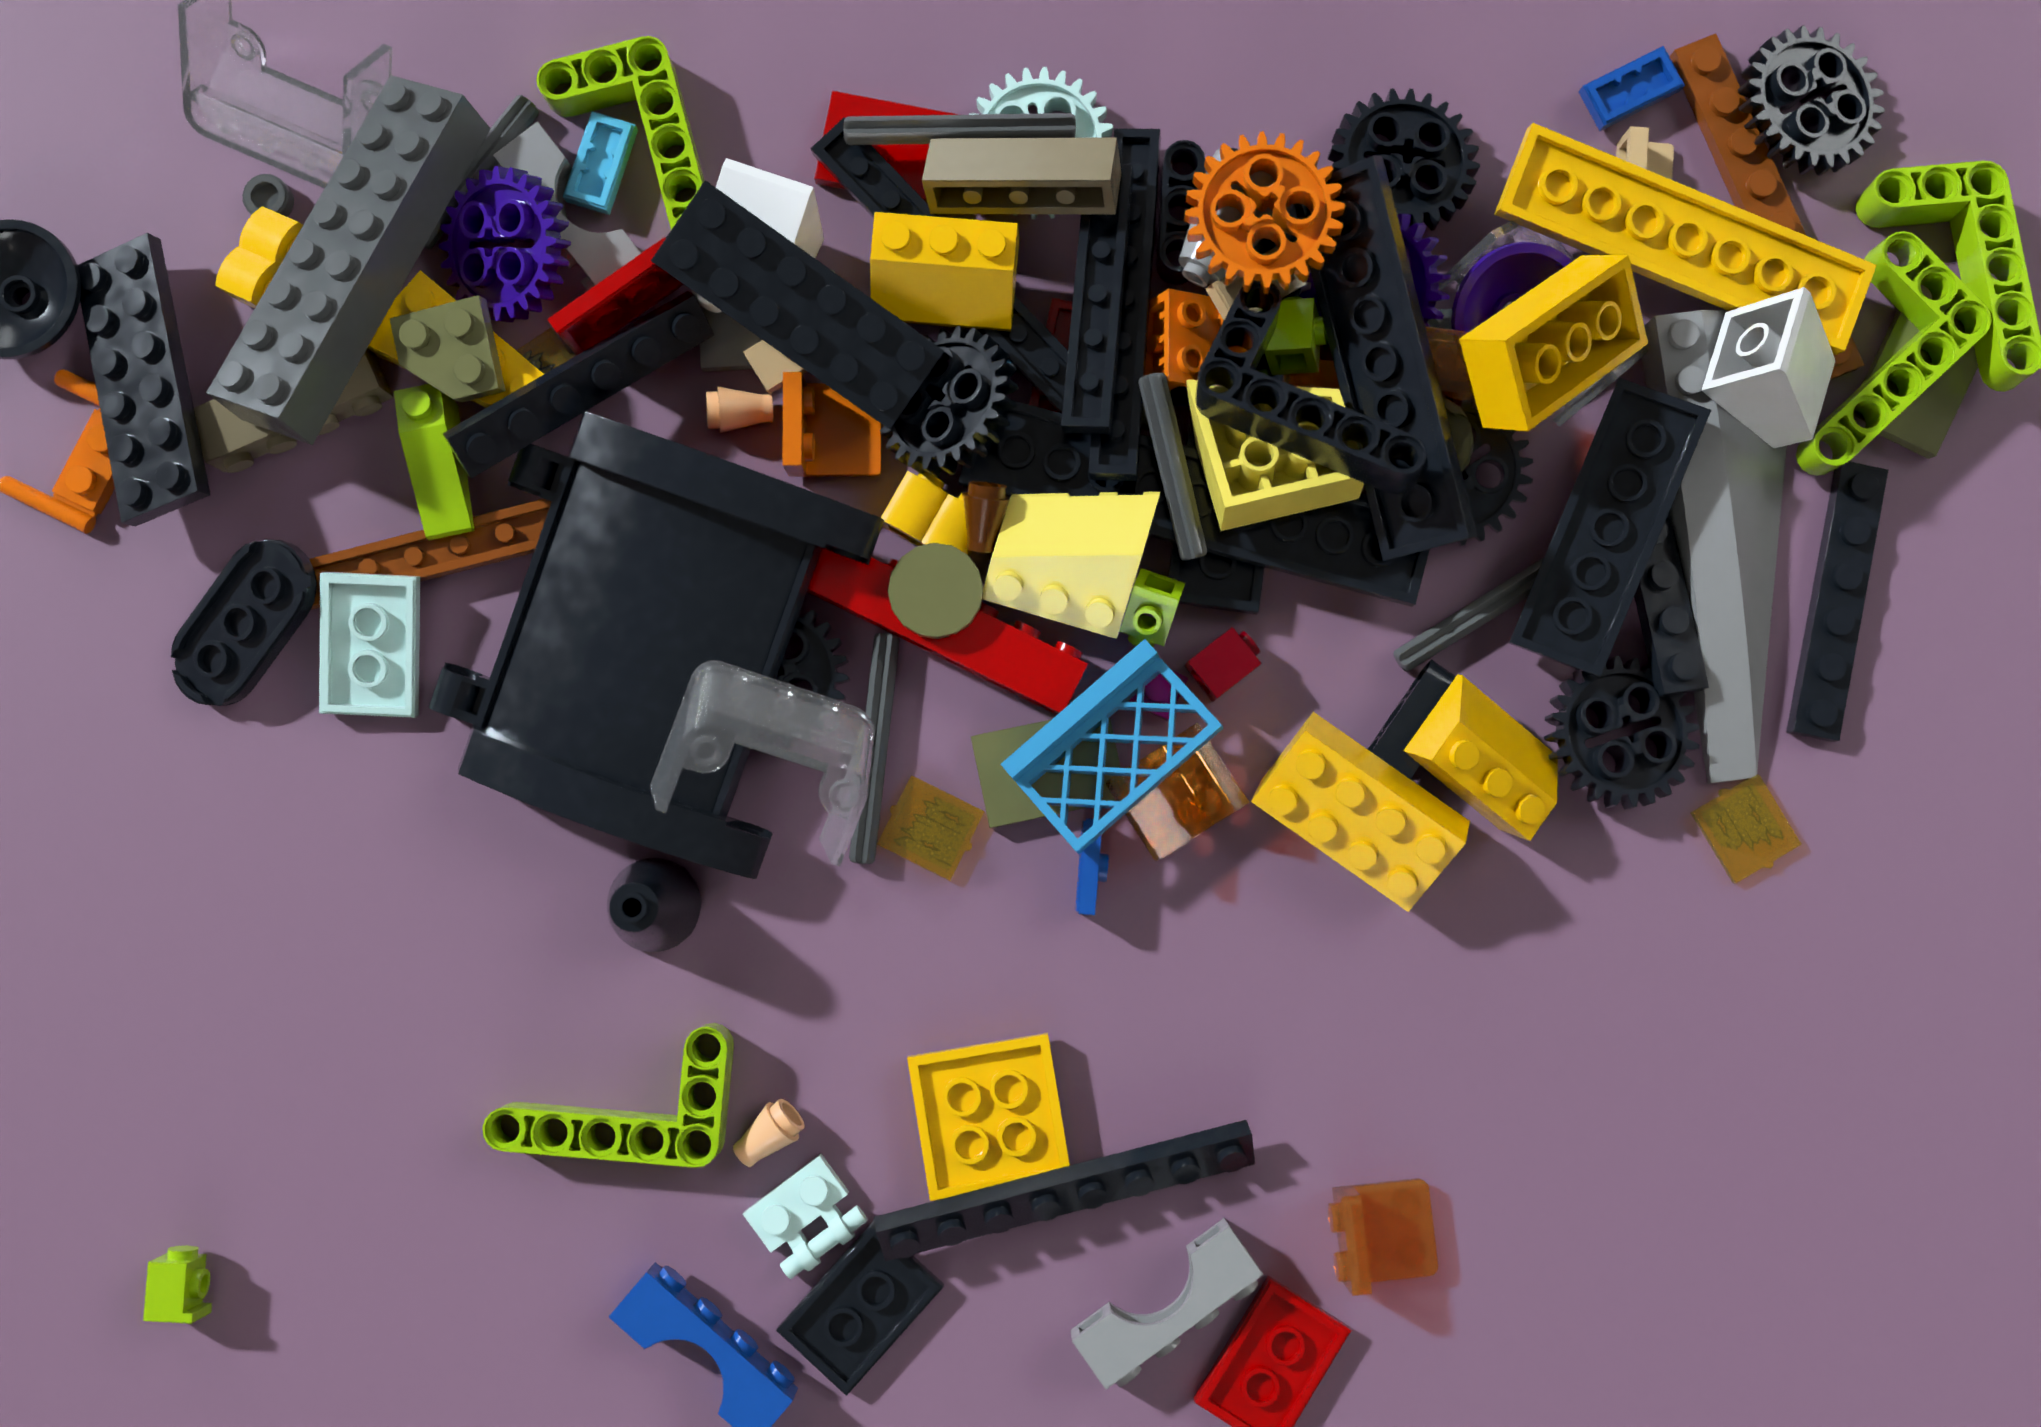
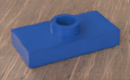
[1578,46,1685,131]
[1075,818,1109,915]

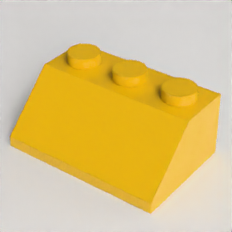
[870,212,1020,332]
[1404,674,1558,841]

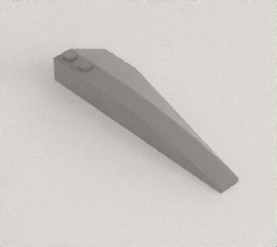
[1640,310,1787,784]

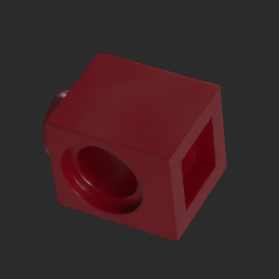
[1184,627,1262,702]

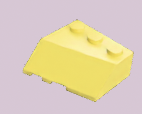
[1186,379,1364,531]
[982,491,1161,639]

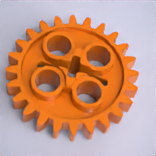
[1184,131,1345,294]

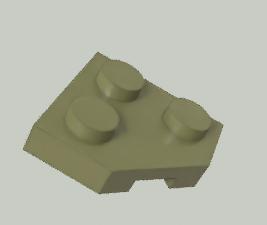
[390,295,506,403]

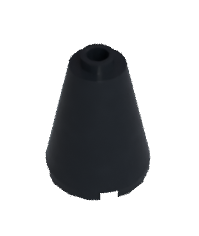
[607,858,702,952]

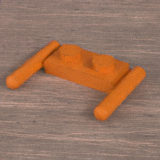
[0,369,115,534]

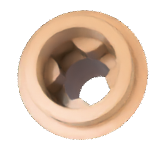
[706,387,773,433]
[733,1099,805,1167]

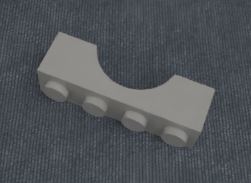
[493,122,641,291]
[1071,1218,1263,1390]

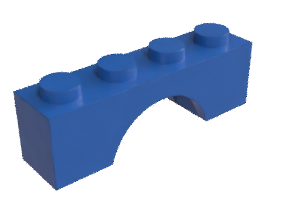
[608,1262,798,1427]

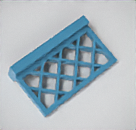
[1000,639,1223,855]

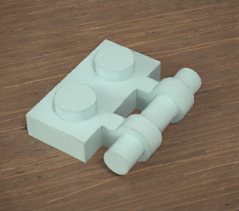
[743,1154,868,1279]

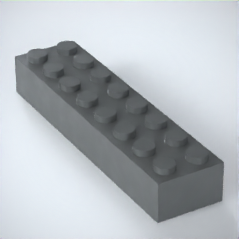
[206,75,491,445]

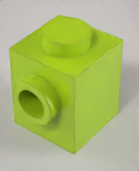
[1264,297,1328,375]

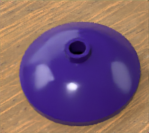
[1451,242,1572,361]

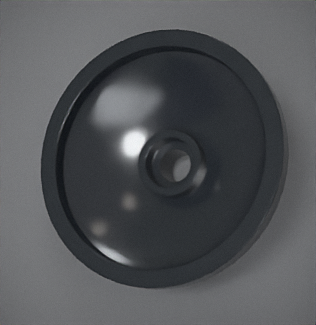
[0,219,81,359]

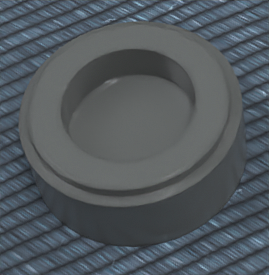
[242,174,294,217]

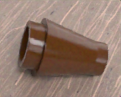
[963,481,1010,553]

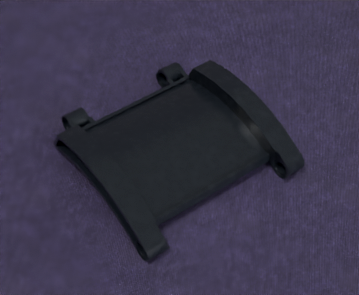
[428,411,885,879]

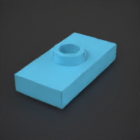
[563,111,638,215]

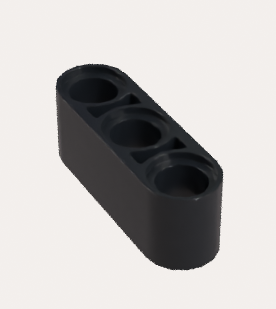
[1156,140,1205,285]
[1368,659,1456,779]

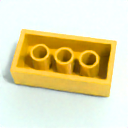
[1459,255,1648,431]
[1251,712,1470,912]

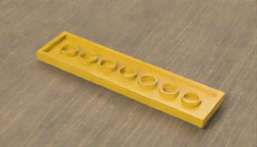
[1494,123,1877,355]

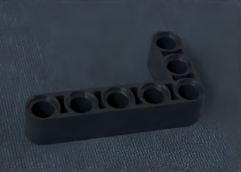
[1195,281,1427,495]

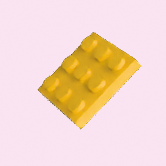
[907,1033,1070,1201]

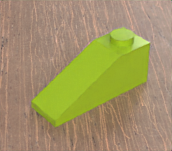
[394,384,475,540]

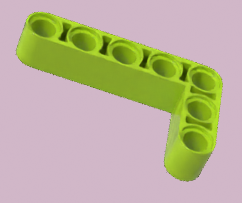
[536,36,705,230]
[1855,161,2041,392]
[1796,231,1992,476]
[482,1023,734,1168]

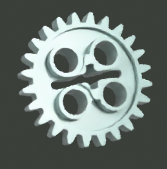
[969,67,1113,219]

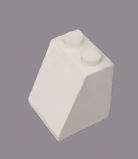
[692,158,824,313]
[1701,287,1836,448]

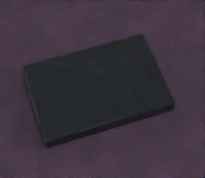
[776,1220,944,1396]

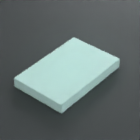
[319,572,420,718]

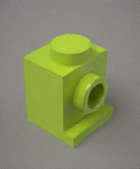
[1119,568,1185,647]
[143,1246,212,1324]

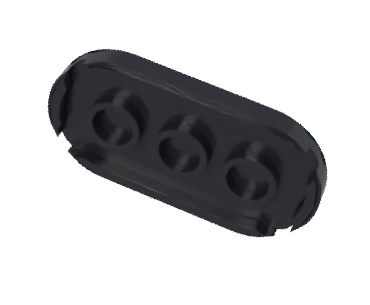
[171,539,317,706]

